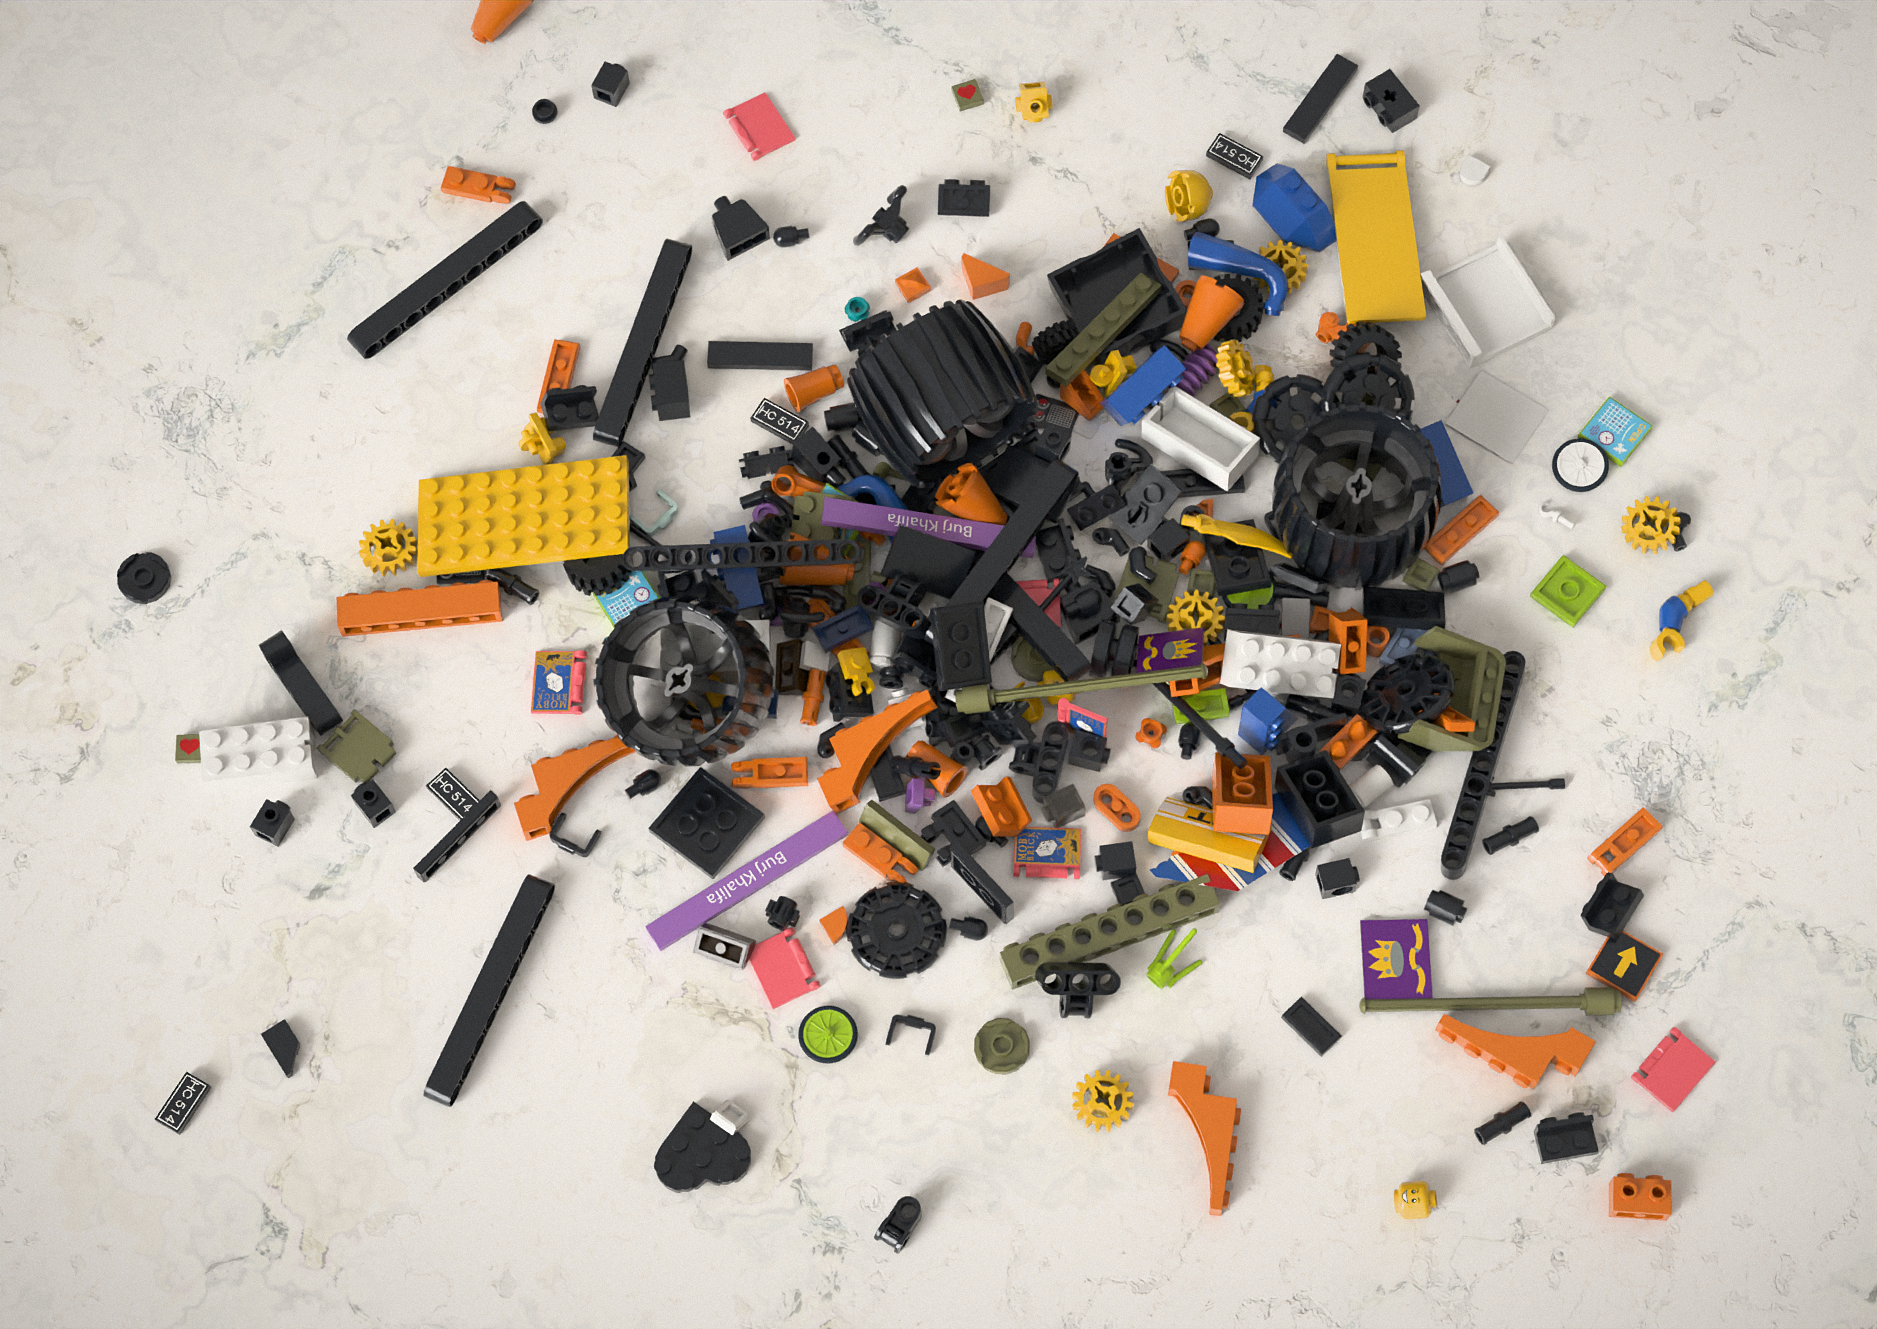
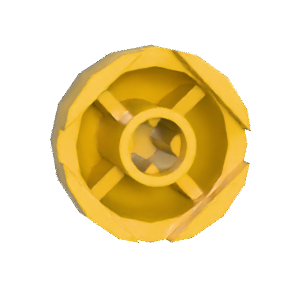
[1165,170,1213,222]

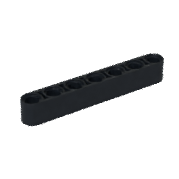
[966,550,1092,682]

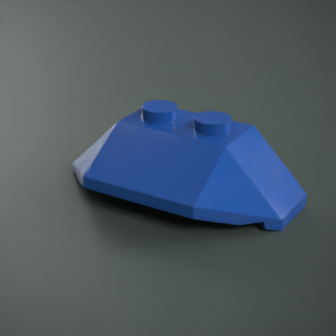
[1252,163,1337,252]

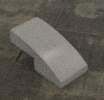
[1281,598,1310,639]

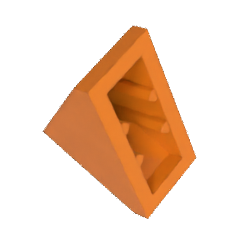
[961,253,1010,300]
[1060,369,1104,421]

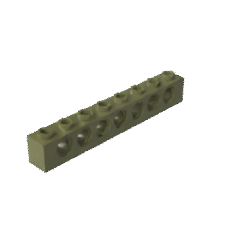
[1000,874,1220,990]

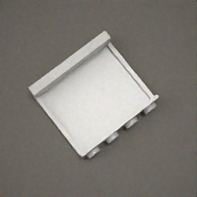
[1420,235,1555,369]

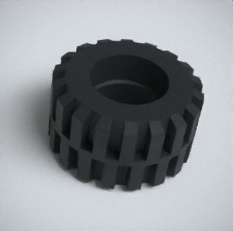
[1329,321,1402,384]

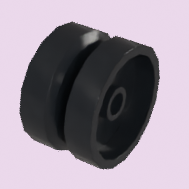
[1089,619,1140,678]

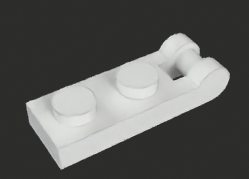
[1360,799,1437,843]

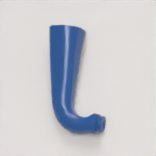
[1188,232,1288,316]
[839,475,908,544]

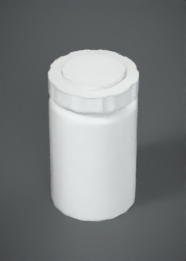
[869,620,900,672]
[1349,764,1393,809]

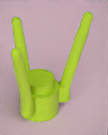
[1146,928,1202,989]

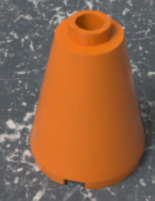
[471,0,534,44]
[1179,275,1244,352]
[935,463,1008,526]
[779,532,856,586]

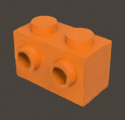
[1329,611,1368,674]
[1609,1173,1672,1221]

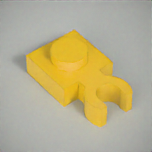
[837,647,875,696]

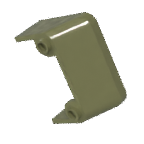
[1398,626,1506,752]

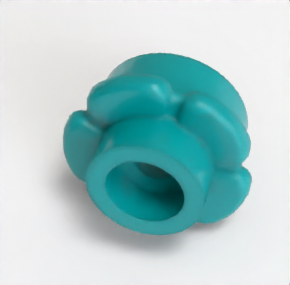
[844,297,870,322]

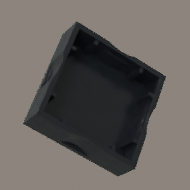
[1047,228,1187,366]

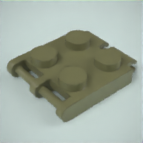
[790,491,854,550]
[1113,555,1179,623]
[316,709,397,783]

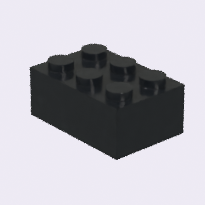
[1274,750,1365,849]

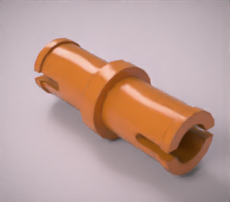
[800,669,827,726]

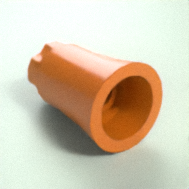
[784,365,844,413]
[906,740,968,798]

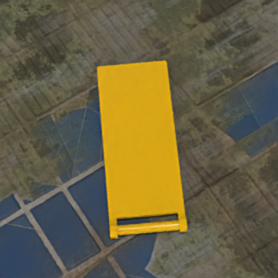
[1326,150,1426,324]

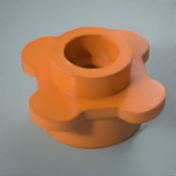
[1135,718,1167,748]

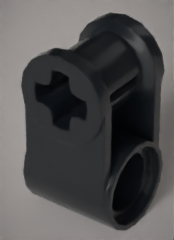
[874,1196,922,1254]

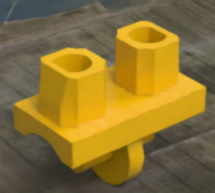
[1090,350,1137,398]
[519,412,566,465]

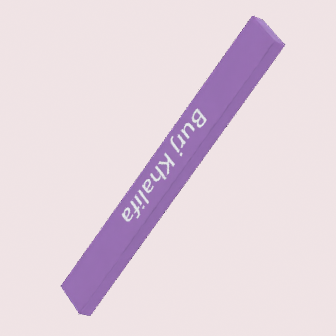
[821,497,1036,559]
[645,811,848,951]

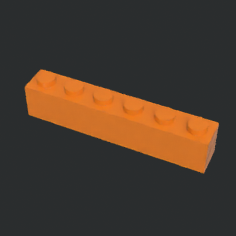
[336,580,503,637]

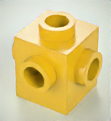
[1015,81,1053,123]

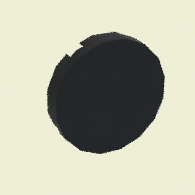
[117,552,171,604]

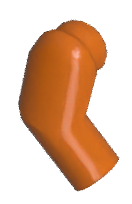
[1015,322,1035,356]

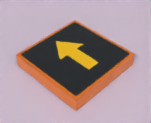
[1586,931,1663,1002]

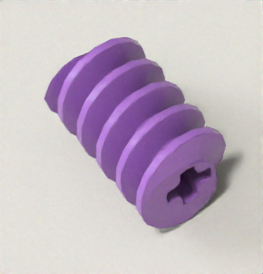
[1168,344,1219,397]

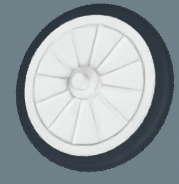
[1552,438,1609,492]

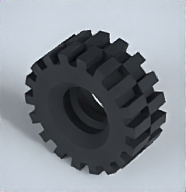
[1214,273,1264,342]
[563,554,633,596]

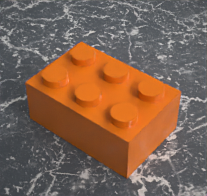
[1212,752,1273,835]

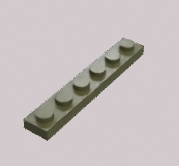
[1045,273,1162,387]

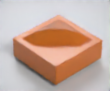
[895,267,931,303]

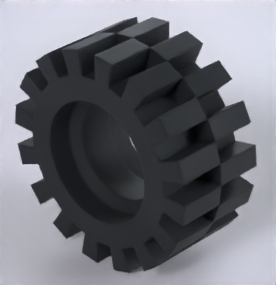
[1031,320,1079,365]

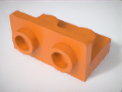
[971,777,1032,836]

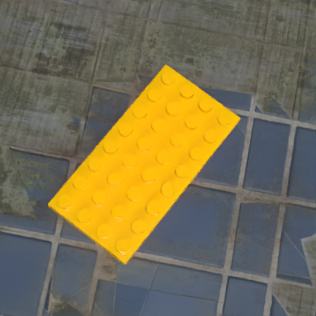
[417,455,630,577]

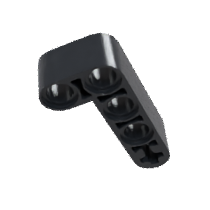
[258,630,343,736]

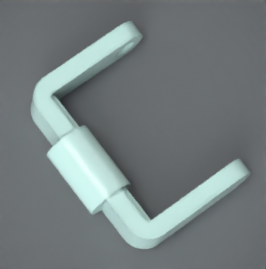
[629,489,678,537]

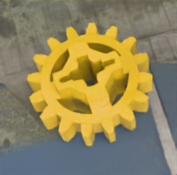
[1253,240,1308,294]
[1216,340,1255,398]
[1621,496,1681,554]
[359,519,418,577]
[1166,590,1225,646]
[1072,1070,1133,1132]

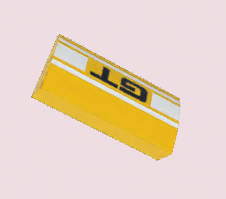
[1148,797,1272,873]

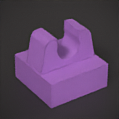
[905,778,936,814]

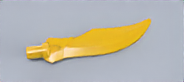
[1181,514,1293,559]

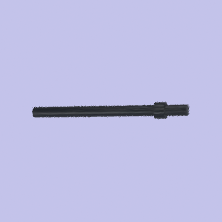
[1134,659,1247,769]

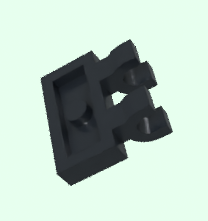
[920,800,986,867]

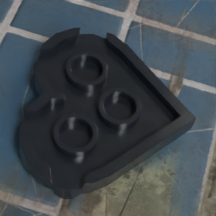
[654,1101,751,1193]

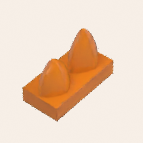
[1320,714,1377,771]

